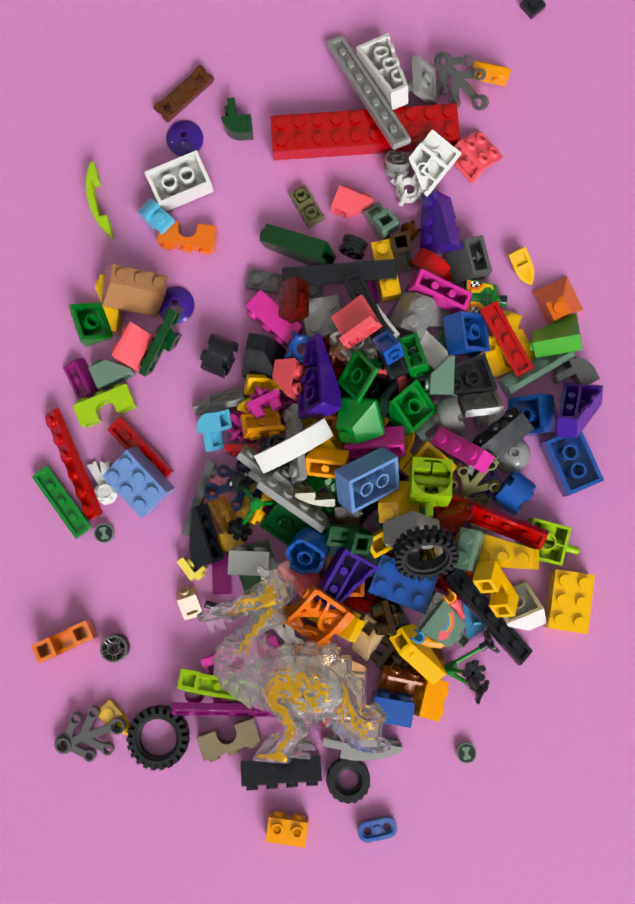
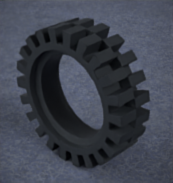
[393,525,459,581]
[126,705,190,771]

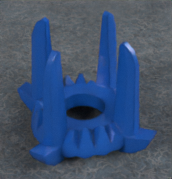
[284,331,311,363]

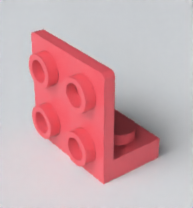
[454,130,503,183]
[331,295,382,349]

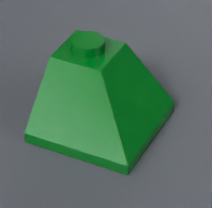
[337,349,383,403]
[389,379,437,435]
[336,397,385,444]

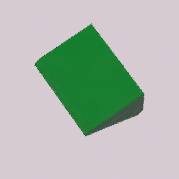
[69,302,113,347]

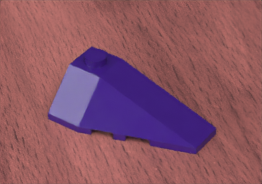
[298,333,342,419]

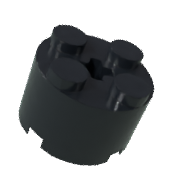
[200,333,239,378]

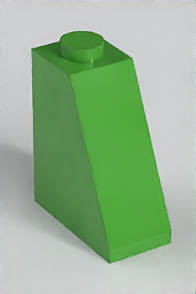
[529,313,582,358]

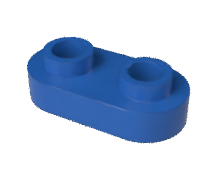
[357,816,397,843]

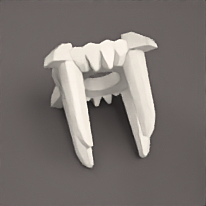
[391,173,424,207]

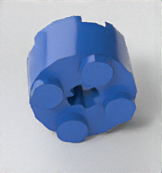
[492,469,536,516]
[285,527,330,575]

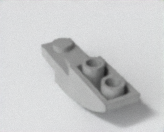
[236,445,309,491]
[322,733,403,761]

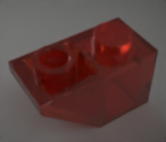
[432,501,474,535]

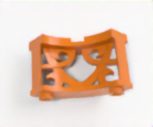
[275,584,355,649]

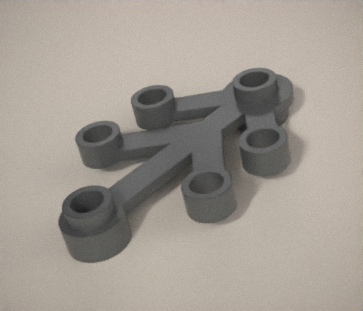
[434,52,489,110]
[54,705,127,762]

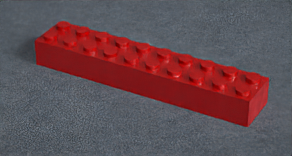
[270,103,460,161]

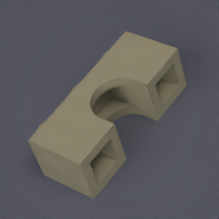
[196,717,261,762]

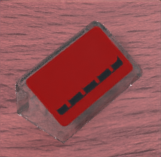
[342,593,380,618]

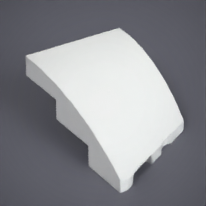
[409,129,462,197]

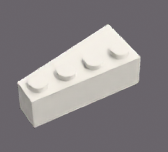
[356,33,408,110]

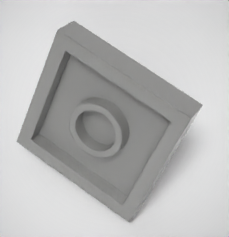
[407,55,438,105]
[458,390,504,427]

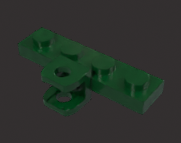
[138,305,184,377]

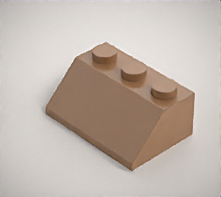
[101,264,167,317]

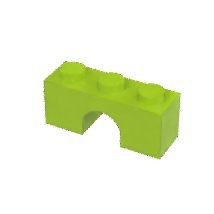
[72,383,138,429]

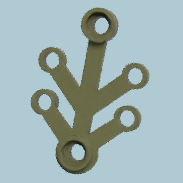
[452,452,501,506]

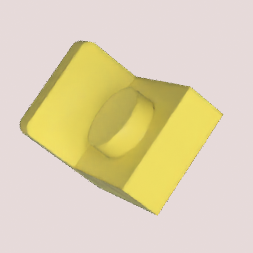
[177,557,208,581]

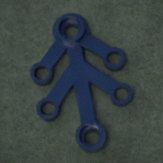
[204,460,262,511]

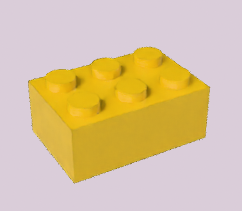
[543,569,595,634]

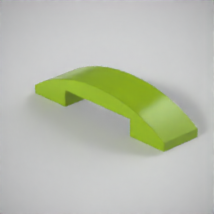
[86,162,115,239]
[177,668,259,703]

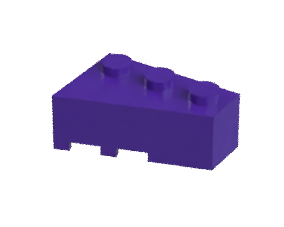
[420,191,464,255]
[557,383,603,438]
[313,547,379,610]

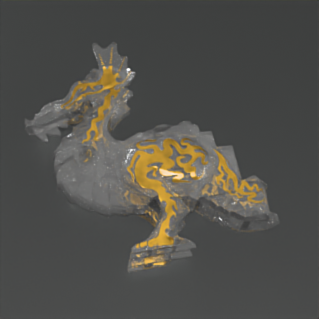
[196,558,390,764]

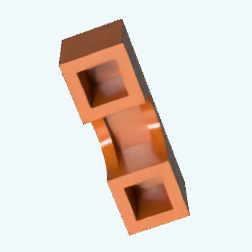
[157,221,218,255]
[31,619,98,664]

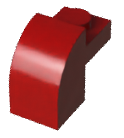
[411,248,452,282]

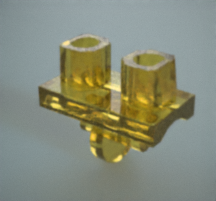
[207,495,236,535]

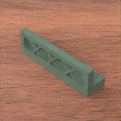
[497,351,576,397]

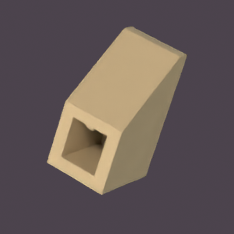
[352,614,384,661]

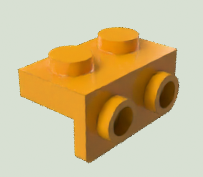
[471,60,511,87]
[240,411,285,440]

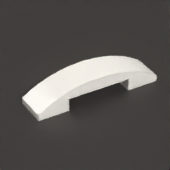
[254,418,334,473]

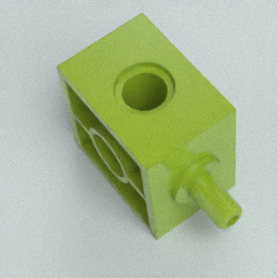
[408,456,453,517]
[521,517,580,566]

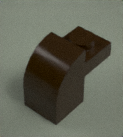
[388,230,413,273]

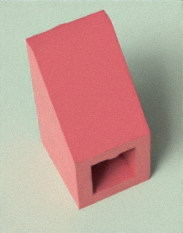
[331,185,374,219]
[272,358,305,402]

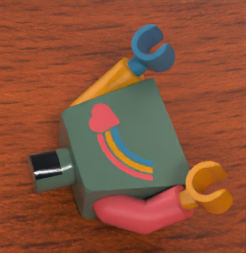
[410,588,469,649]

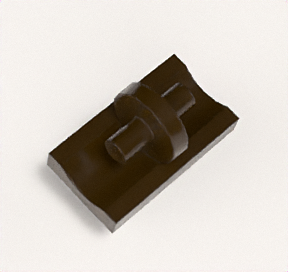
[368,597,404,636]
[370,634,405,670]

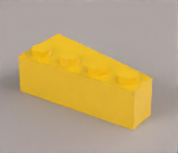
[456,526,539,570]

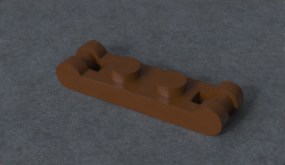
[153,65,214,122]

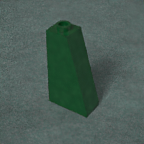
[259,223,336,266]

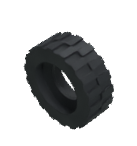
[327,758,370,804]

